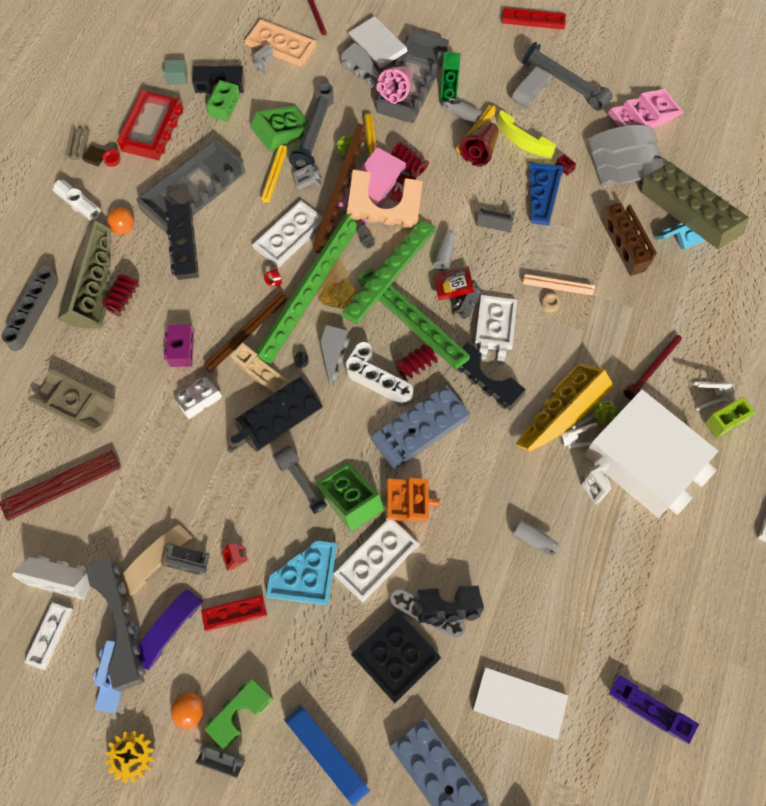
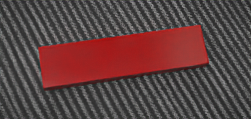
[502,8,566,30]

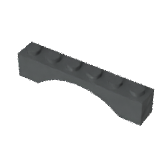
[85,557,146,691]

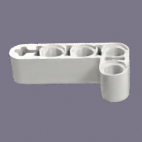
[346,342,413,405]

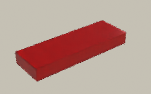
[201,594,267,632]

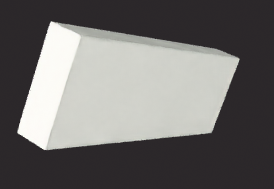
[24,602,73,670]

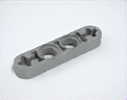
[390,589,466,639]

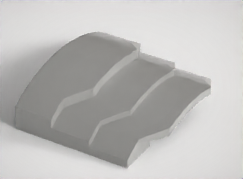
[586,125,664,186]

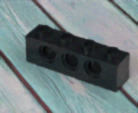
[165,203,199,280]

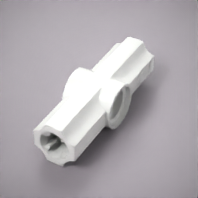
[52,180,101,221]

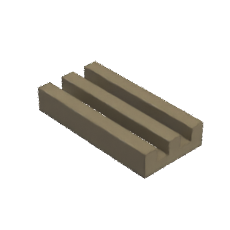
[65,128,89,160]

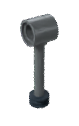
[272,445,327,514]

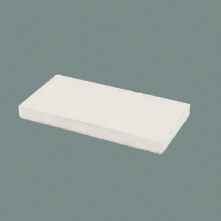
[348,16,408,69]
[252,200,323,268]
[333,520,419,603]
[473,667,568,740]

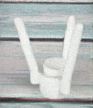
[693,381,735,411]
[559,414,597,449]

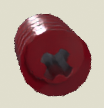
[391,141,429,177]
[102,275,140,317]
[395,344,438,380]

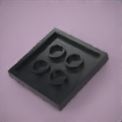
[351,610,441,704]

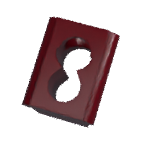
[555,154,576,176]

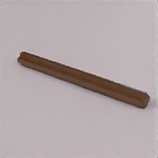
[204,292,287,372]

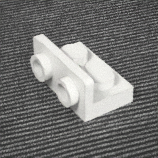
[581,463,612,505]

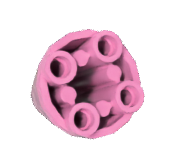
[376,66,413,104]

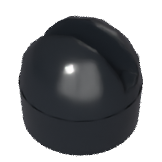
[294,352,309,368]

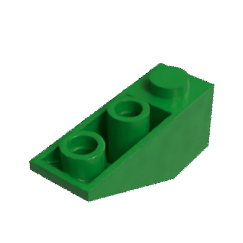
[440,52,461,103]

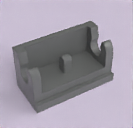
[476,205,515,233]
[161,543,209,576]

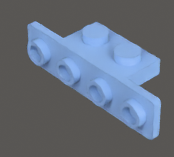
[94,625,139,713]

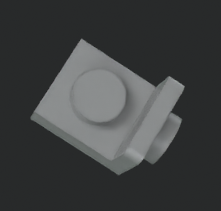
[253,44,274,75]
[293,164,322,190]

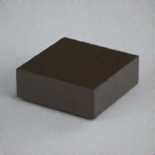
[82,145,105,167]

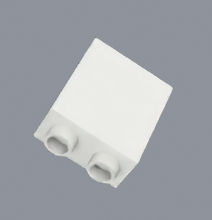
[584,390,718,518]

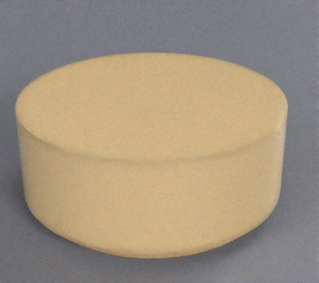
[541,293,561,312]

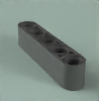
[1,266,58,351]

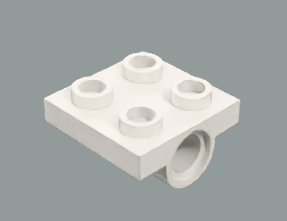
[173,377,222,419]

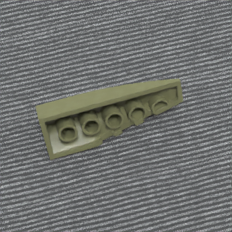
[57,220,111,329]

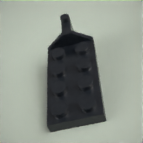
[227,376,323,453]

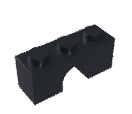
[192,66,245,93]
[414,585,484,624]

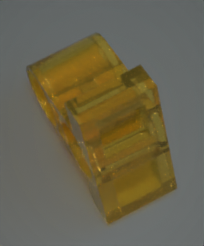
[318,279,357,309]

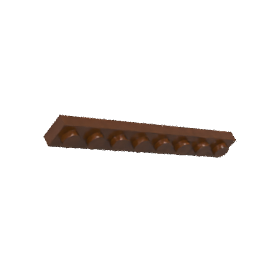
[313,123,367,254]

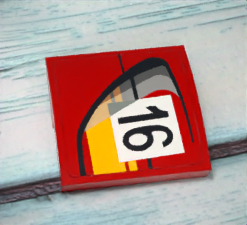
[434,266,475,300]

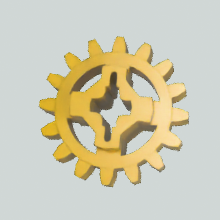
[104,731,155,783]

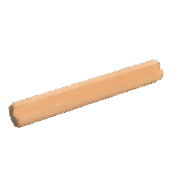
[523,274,595,295]

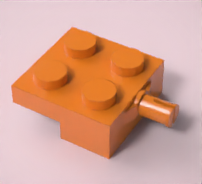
[386,478,440,522]

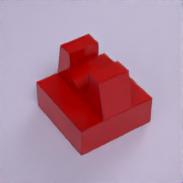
[221,542,248,570]

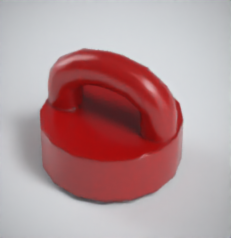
[102,149,121,167]
[264,268,282,286]

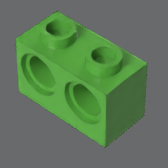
[206,80,240,122]

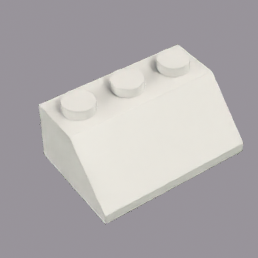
[12,555,90,600]

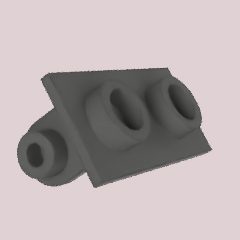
[452,280,481,319]
[195,742,245,779]

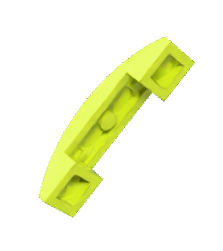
[497,110,556,158]

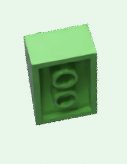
[250,105,309,151]
[316,462,384,532]

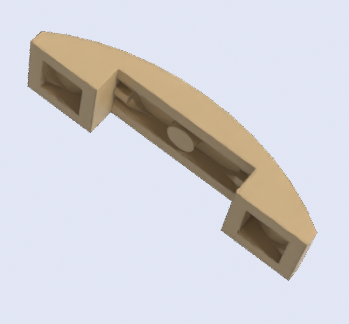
[230,343,292,394]
[120,525,193,597]

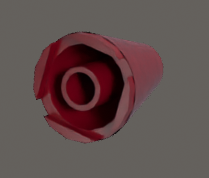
[459,122,499,167]

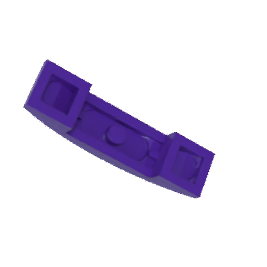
[138,589,204,671]
[609,675,699,744]

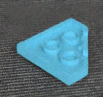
[266,541,337,606]

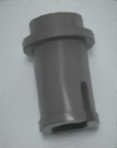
[357,225,375,249]

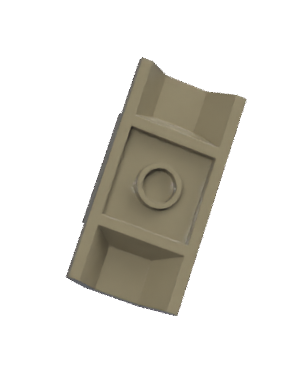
[28,368,115,433]

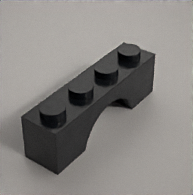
[456,342,526,411]

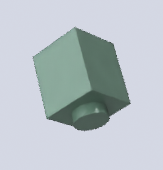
[162,60,188,85]

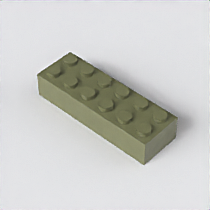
[641,162,749,249]

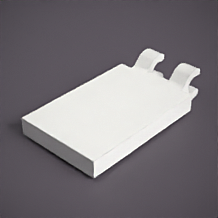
[475,295,517,362]

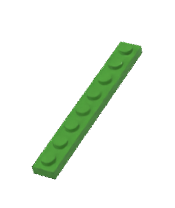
[342,220,436,325]
[358,268,470,370]

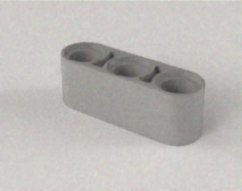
[512,66,552,108]

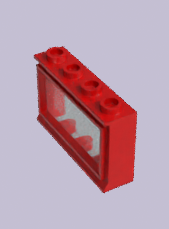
[117,89,184,161]

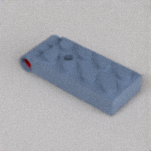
[371,385,470,470]
[390,719,488,806]

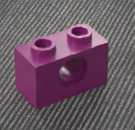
[164,325,194,367]

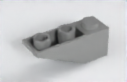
[341,43,379,89]
[321,325,350,387]

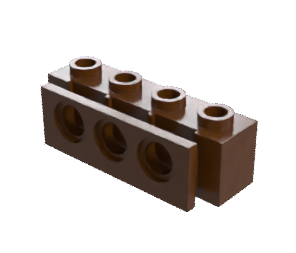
[600,203,657,276]

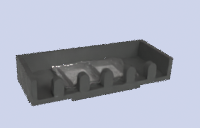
[375,29,449,123]
[136,139,245,234]

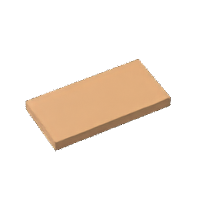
[245,19,316,67]

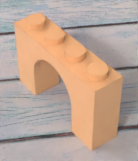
[346,170,423,228]

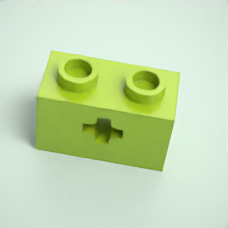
[705,397,756,438]

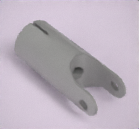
[443,98,482,124]
[434,230,455,271]
[513,520,560,556]

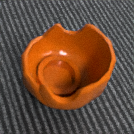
[107,207,135,234]
[170,692,204,729]

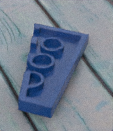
[529,162,563,226]

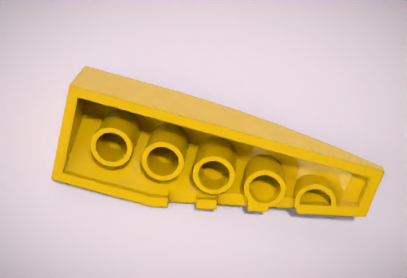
[516,363,614,452]

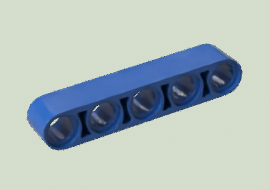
[284,704,370,806]

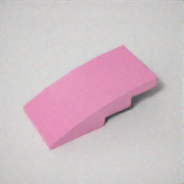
[608,89,683,128]
[339,147,406,223]

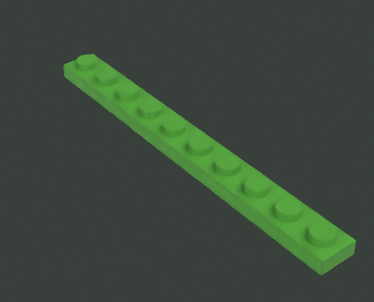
[255,214,359,366]

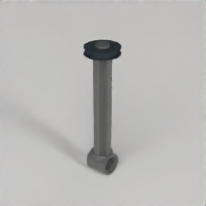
[522,42,613,111]
[289,83,334,170]

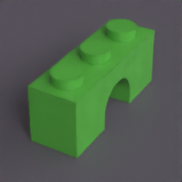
[204,679,273,750]

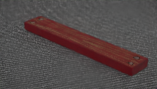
[0,450,121,521]

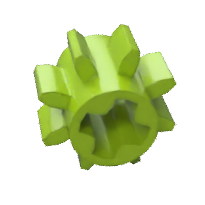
[337,135,353,157]
[593,401,618,424]

